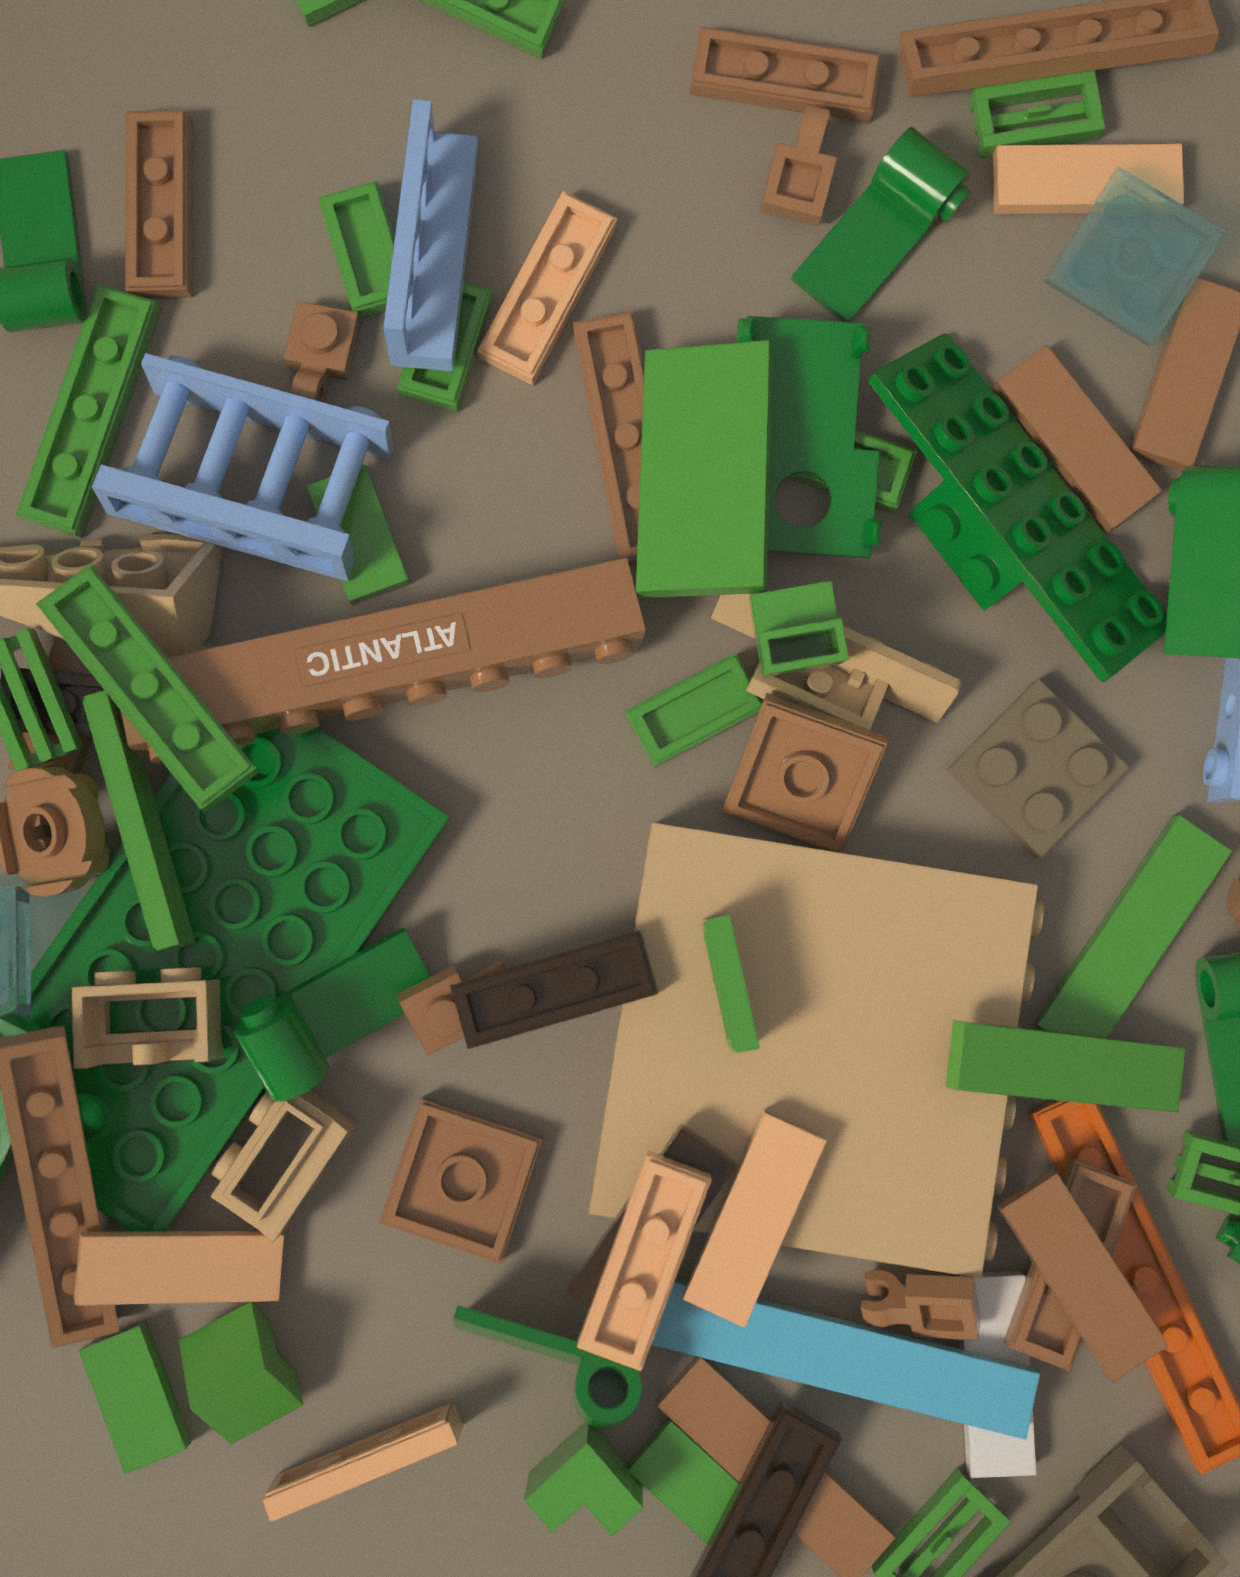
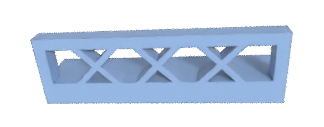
[383,99,479,372]

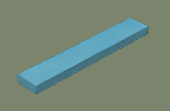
[651,1278,1040,1440]

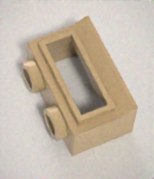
[72,967,224,1069]
[210,1090,358,1243]

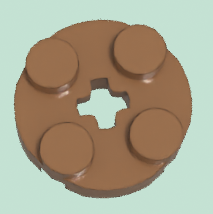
[0,766,110,897]

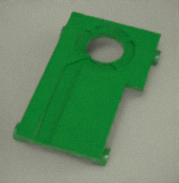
[736,316,883,559]

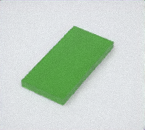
[636,340,773,598]

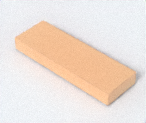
[992,144,1184,214]
[477,191,618,386]
[682,1110,826,1328]
[577,1151,711,1371]
[74,1231,284,1305]
[262,1403,464,1522]

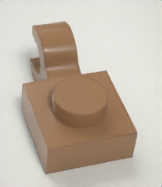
[760,105,837,226]
[284,301,361,403]
[397,960,507,1056]
[861,1270,981,1340]

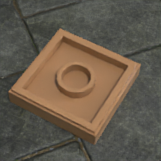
[722,692,888,853]
[379,1097,543,1264]

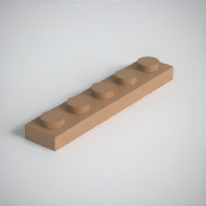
[897,0,1220,98]
[0,1026,120,1348]

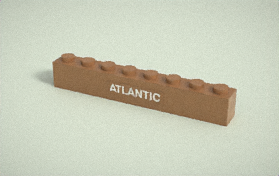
[121,558,646,764]

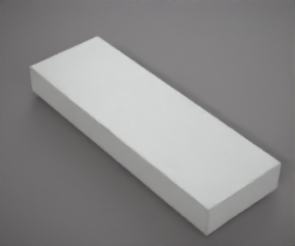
[956,1271,1036,1478]

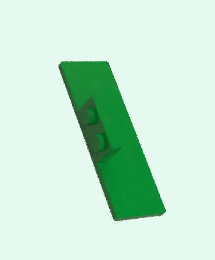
[868,333,1167,682]

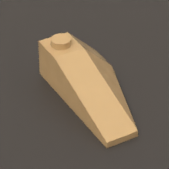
[0,534,223,658]

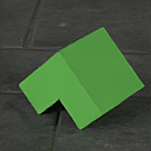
[749,581,849,678]
[179,1302,304,1444]
[524,1422,643,1537]

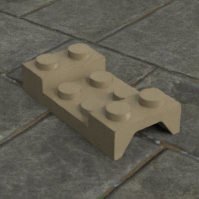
[996,1444,1229,1577]

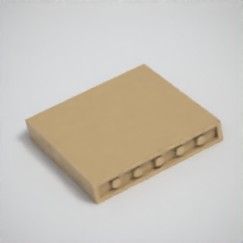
[589,822,1044,1279]

